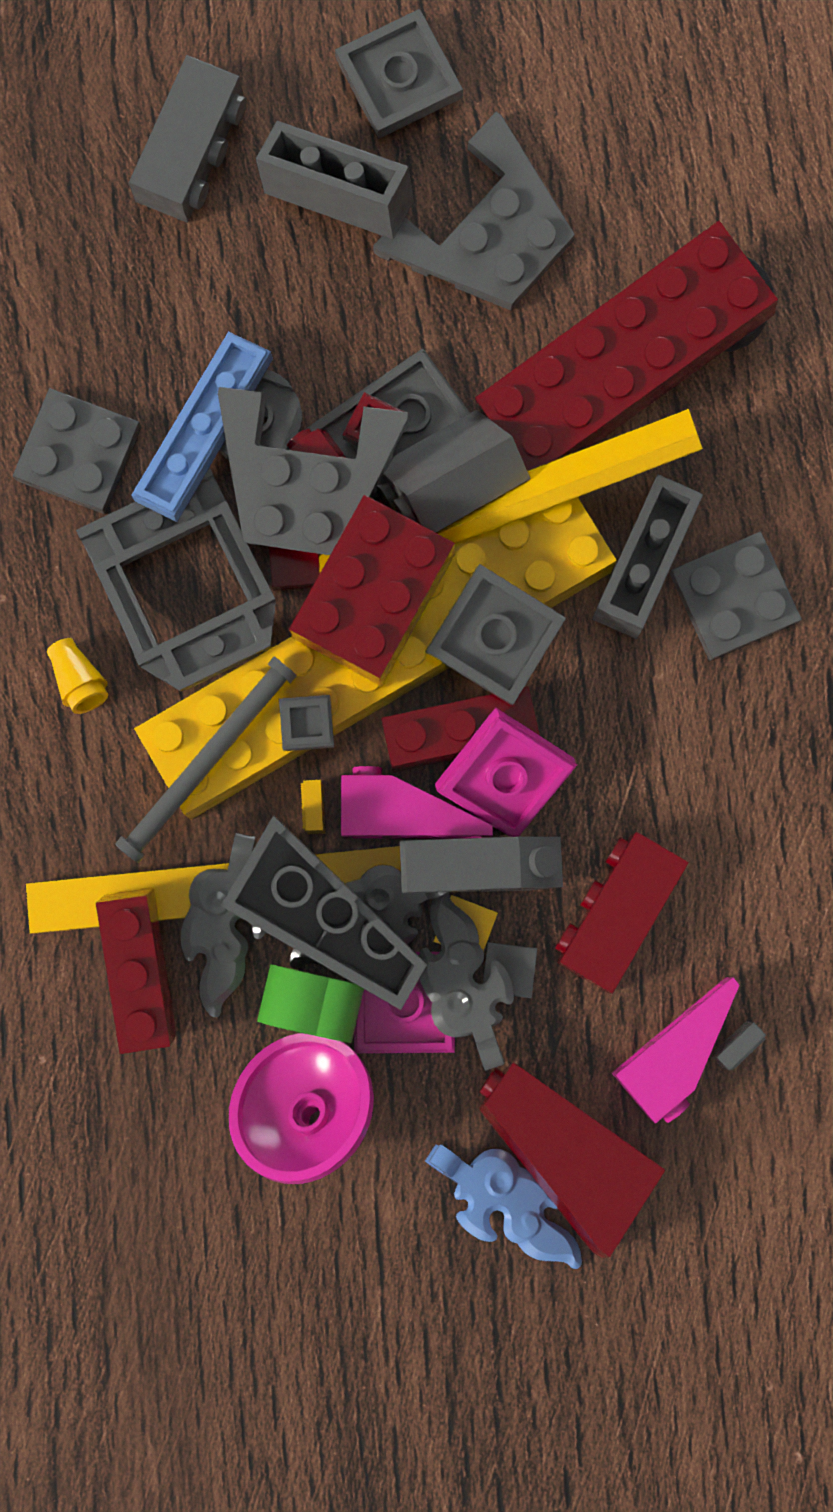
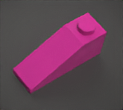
[341,766,493,839]
[611,977,740,1123]

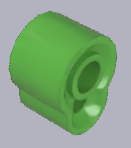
[257,964,364,1043]

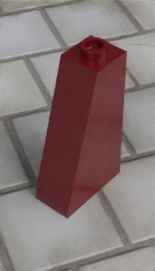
[479,1062,665,1258]

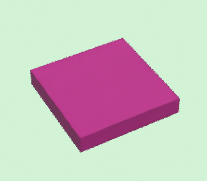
[435,708,577,837]
[354,952,455,1053]

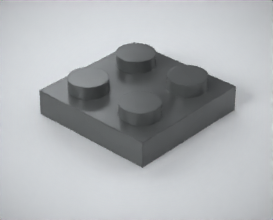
[335,9,463,139]
[13,388,141,515]
[669,531,802,661]
[425,564,566,705]

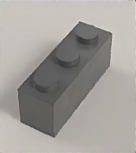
[129,55,247,223]
[256,121,414,240]
[592,474,703,639]

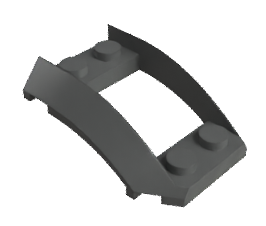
[76,467,276,692]

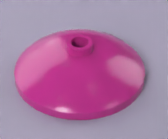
[229,1033,374,1184]

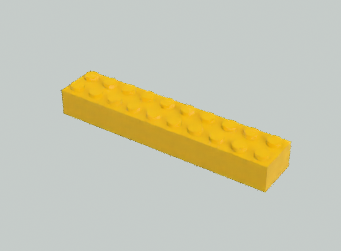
[134,497,617,820]

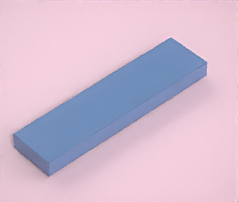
[131,331,273,522]

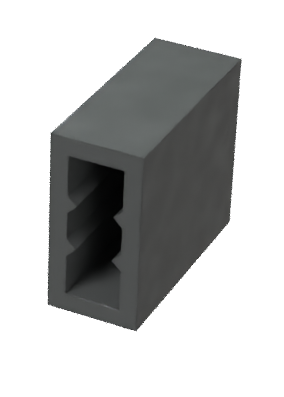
[377,410,530,533]

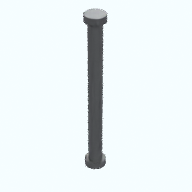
[115,656,297,863]

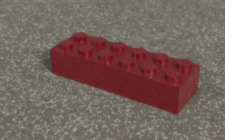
[475,221,778,471]

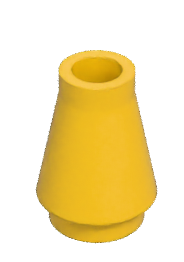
[47,638,108,714]

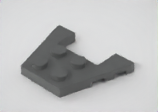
[373,111,575,311]
[218,387,412,555]

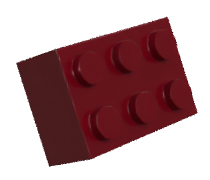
[289,495,455,687]

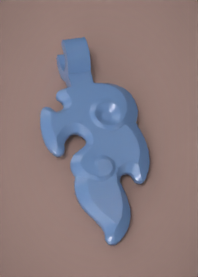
[425,1144,582,1269]

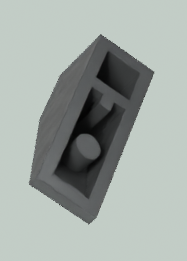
[400,837,563,893]

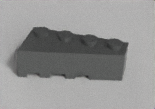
[221,815,427,1010]

